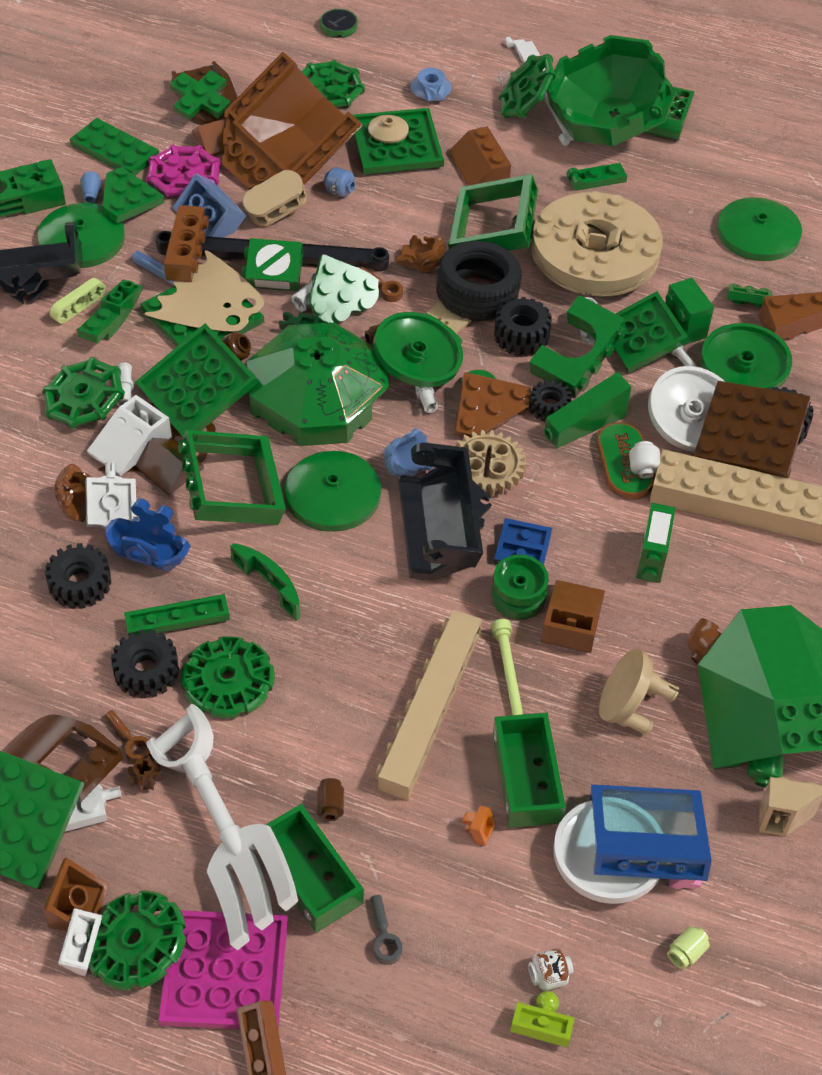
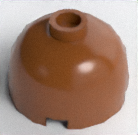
[687,618,721,665]

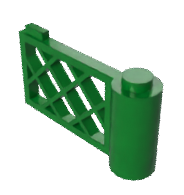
[643,87,695,140]

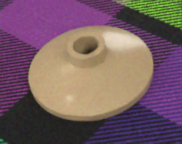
[368,115,409,143]

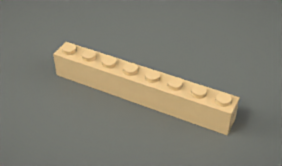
[375,610,482,801]

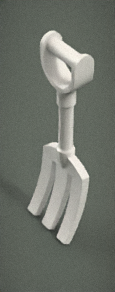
[147,704,298,951]

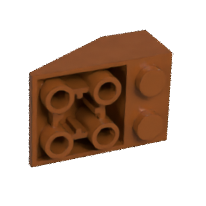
[541,580,605,653]

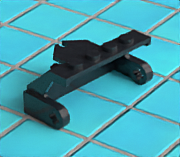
[0,222,82,304]
[398,443,492,581]

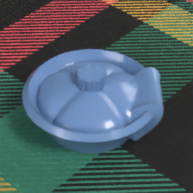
[410,68,452,102]

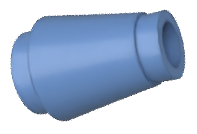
[80,171,101,203]

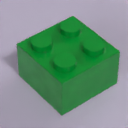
[665,278,714,345]

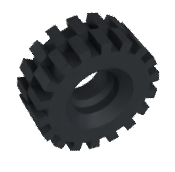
[45,543,112,609]
[111,630,179,698]

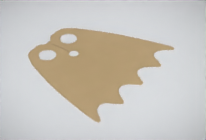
[145,251,264,331]

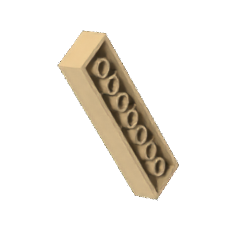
[650,449,822,544]

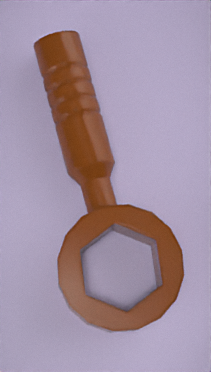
[360,266,403,302]
[105,710,152,764]

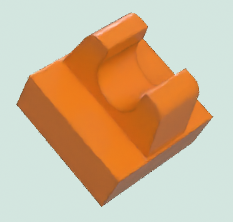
[462,806,496,846]

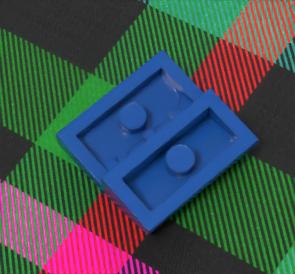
[494,518,552,565]

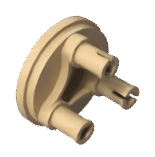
[599,649,679,736]

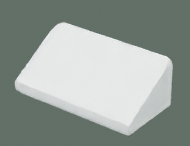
[58,908,102,976]

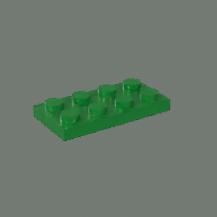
[70,118,159,176]

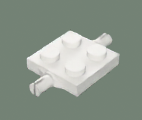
[85,461,137,543]
[65,784,122,832]

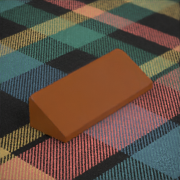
[237,1001,286,1075]

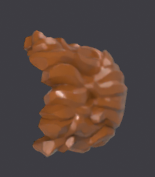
[395,235,445,272]
[53,464,91,522]

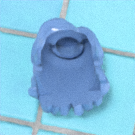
[384,428,433,477]

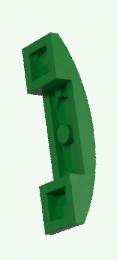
[230,543,300,621]

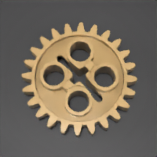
[456,430,526,496]

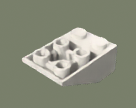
[87,395,172,476]

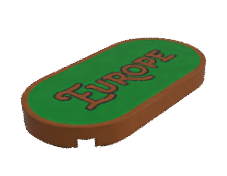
[597,422,655,500]

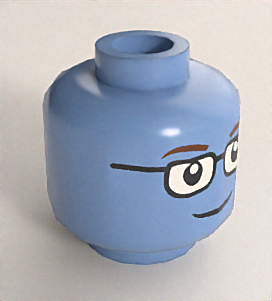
[324,167,356,197]

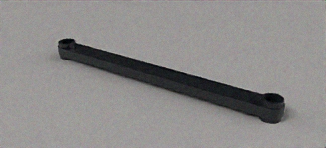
[156,231,389,272]

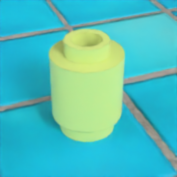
[667,926,710,969]

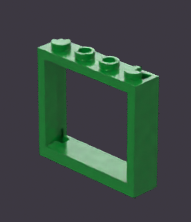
[448,174,538,251]
[178,430,286,525]

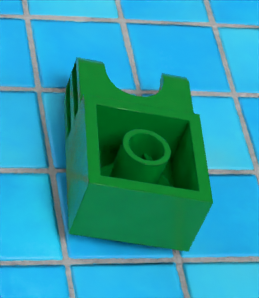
[0,159,66,217]

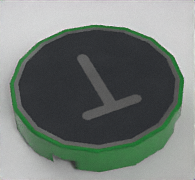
[320,9,358,37]

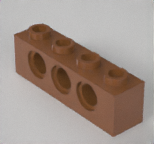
[164,205,209,282]

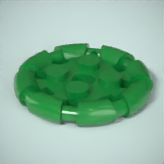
[180,636,275,718]
[85,890,186,991]

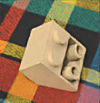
[758,777,822,837]

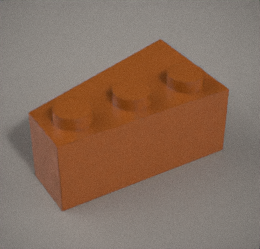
[759,292,822,340]

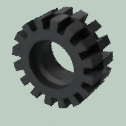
[529,380,572,422]

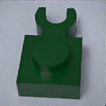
[279,312,321,330]

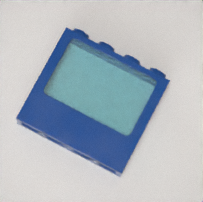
[589,784,712,881]

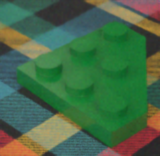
[102,167,165,224]

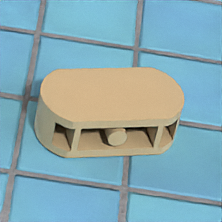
[243,170,307,227]

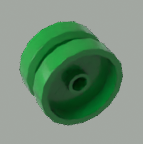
[491,554,549,620]

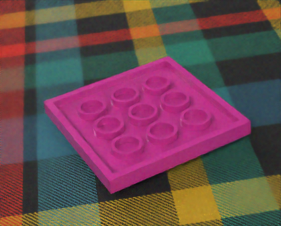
[159,910,288,1031]

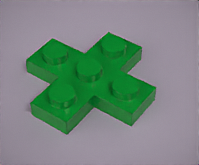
[170,70,230,121]

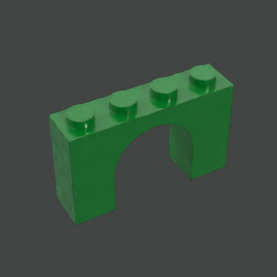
[529,295,626,397]

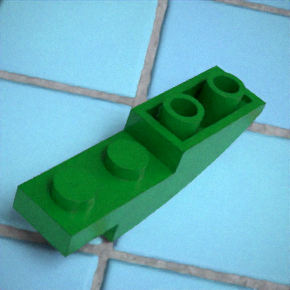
[77,279,143,343]

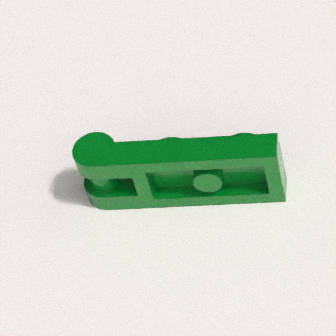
[566,163,627,190]

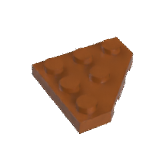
[454,372,531,438]

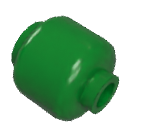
[747,755,785,788]

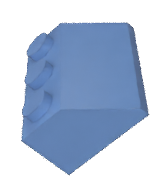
[173,173,247,237]

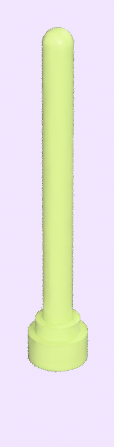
[491,619,523,715]

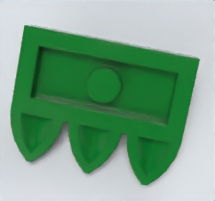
[727,283,773,307]

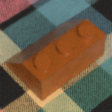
[449,126,511,186]

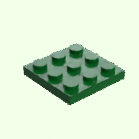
[614,291,689,374]

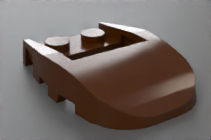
[172,61,237,125]
[6,714,123,802]

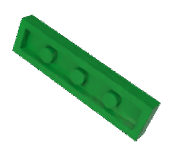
[124,594,230,637]

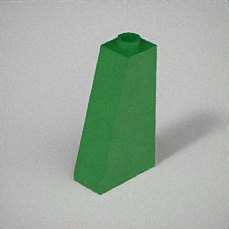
[544,372,632,448]

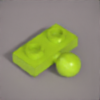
[510,991,575,1048]

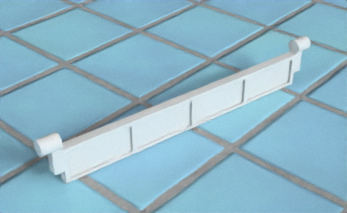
[504,37,573,146]

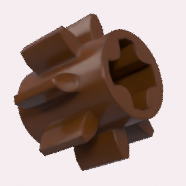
[127,756,162,792]

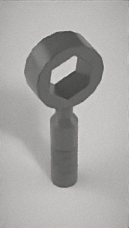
[370,895,402,965]

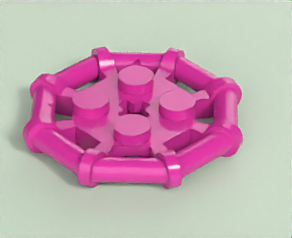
[146,144,222,198]

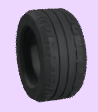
[436,241,522,321]

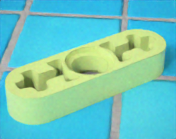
[50,278,106,324]

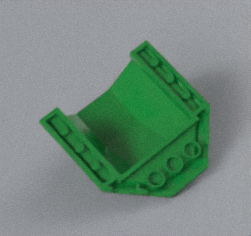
[697,605,822,769]

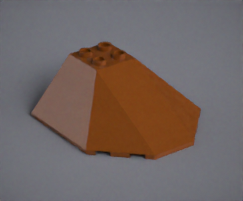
[222,52,363,190]

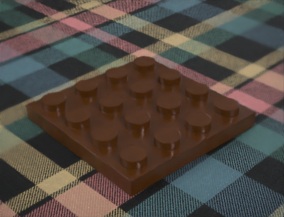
[693,381,810,478]

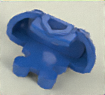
[105,498,190,572]

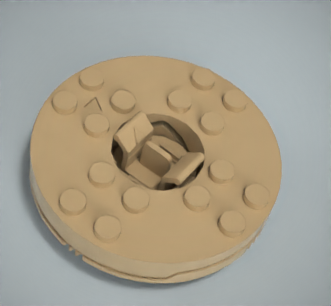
[532,191,663,296]

